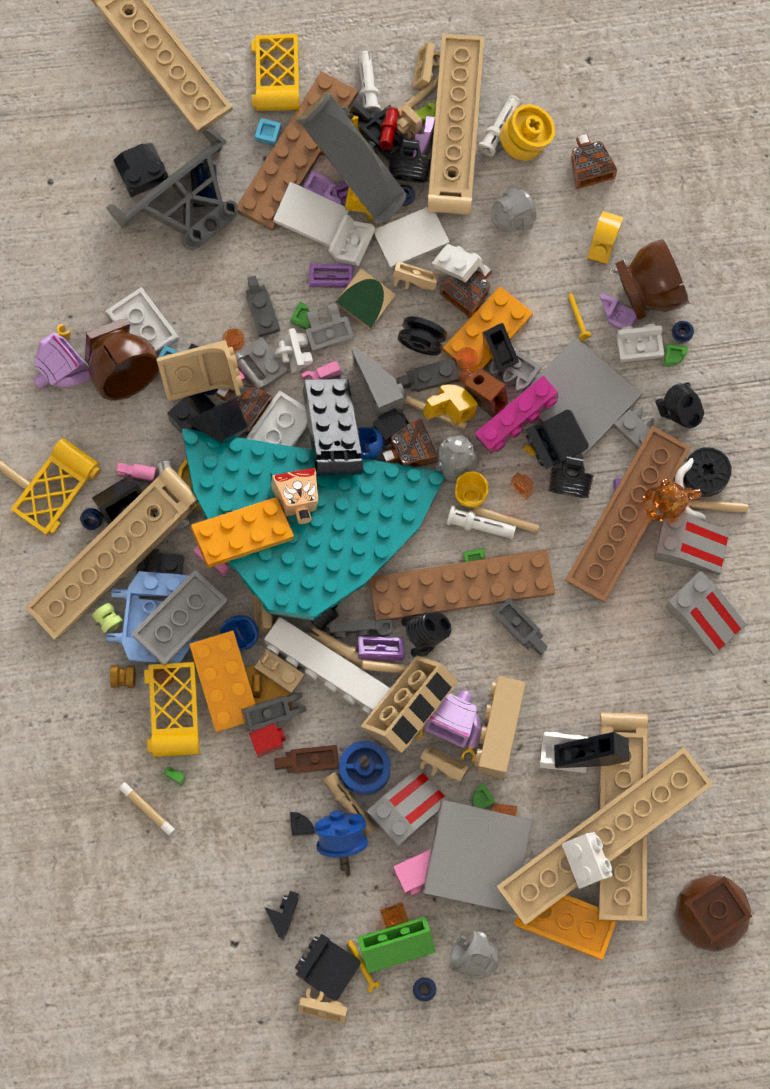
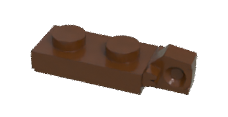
[274,745,339,774]

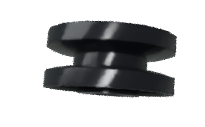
[398,316,447,356]
[683,447,732,497]

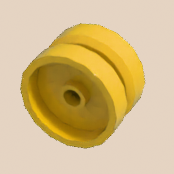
[500,104,555,161]

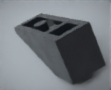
[554,732,630,769]

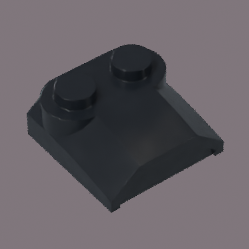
[113,143,169,197]

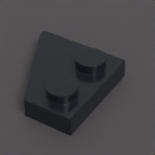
[359,105,403,160]

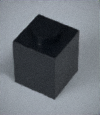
[373,408,409,446]

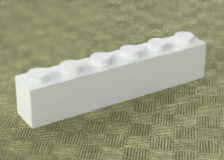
[264,617,390,716]

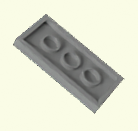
[131,570,228,666]

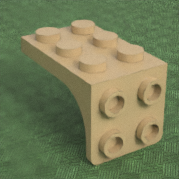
[156,340,244,401]

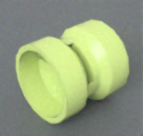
[92,603,124,635]

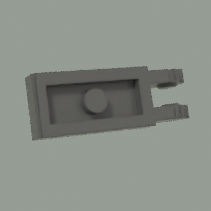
[241,692,307,731]

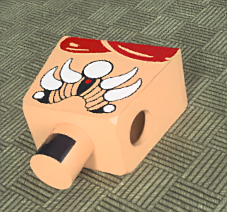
[271,468,318,524]

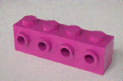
[475,375,559,454]

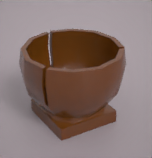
[615,239,689,320]
[85,318,159,401]
[675,874,752,952]

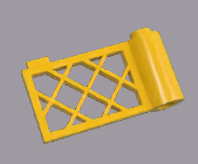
[251,34,300,112]
[11,438,101,535]
[144,662,200,757]

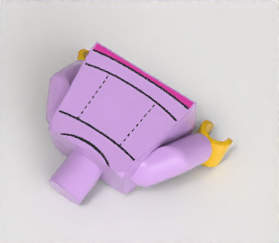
[33,324,91,389]
[417,691,482,763]

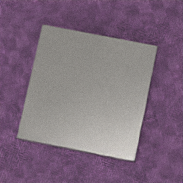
[520,337,642,458]
[422,800,532,913]

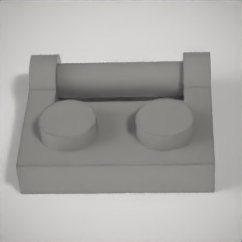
[235,337,288,391]

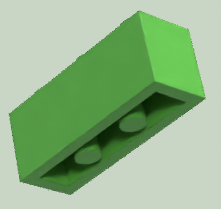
[357,917,436,973]

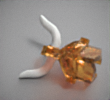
[642,458,706,523]

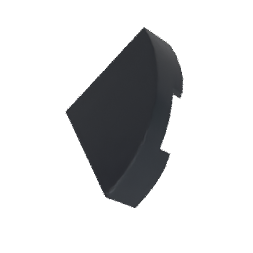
[349,101,373,123]
[290,812,315,836]

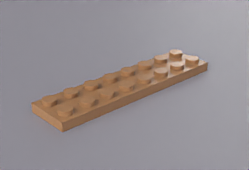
[237,71,358,231]
[565,426,691,603]
[369,549,555,621]

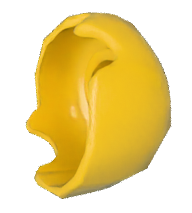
[454,471,488,508]

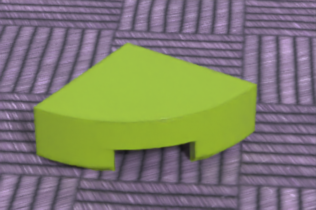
[416,103,436,124]

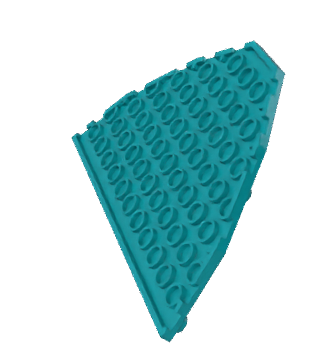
[182,428,445,620]

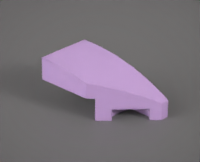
[413,116,435,158]
[303,170,341,204]
[600,293,637,330]

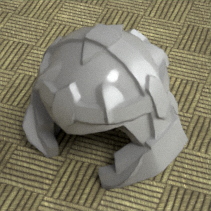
[491,186,536,232]
[436,435,479,482]
[450,931,499,979]

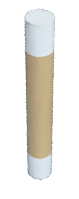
[119,782,175,836]

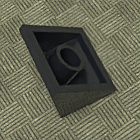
[186,398,248,443]

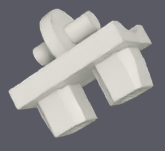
[274,328,313,374]

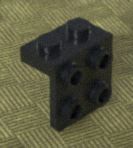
[526,410,589,469]
[295,934,360,1001]

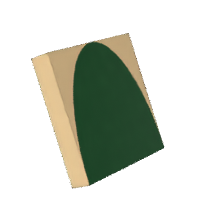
[335,269,396,330]

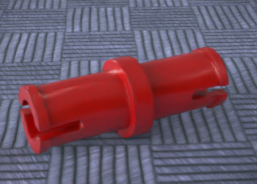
[379,107,400,150]

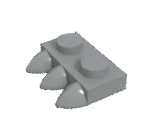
[490,349,542,390]
[613,407,665,449]

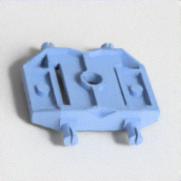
[106,571,200,664]

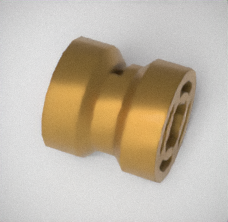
[110,665,136,688]

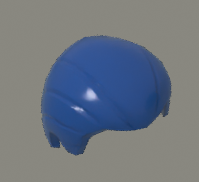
[358,427,383,460]
[220,615,259,651]

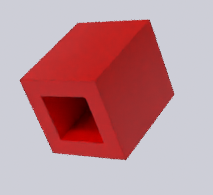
[249,723,286,758]

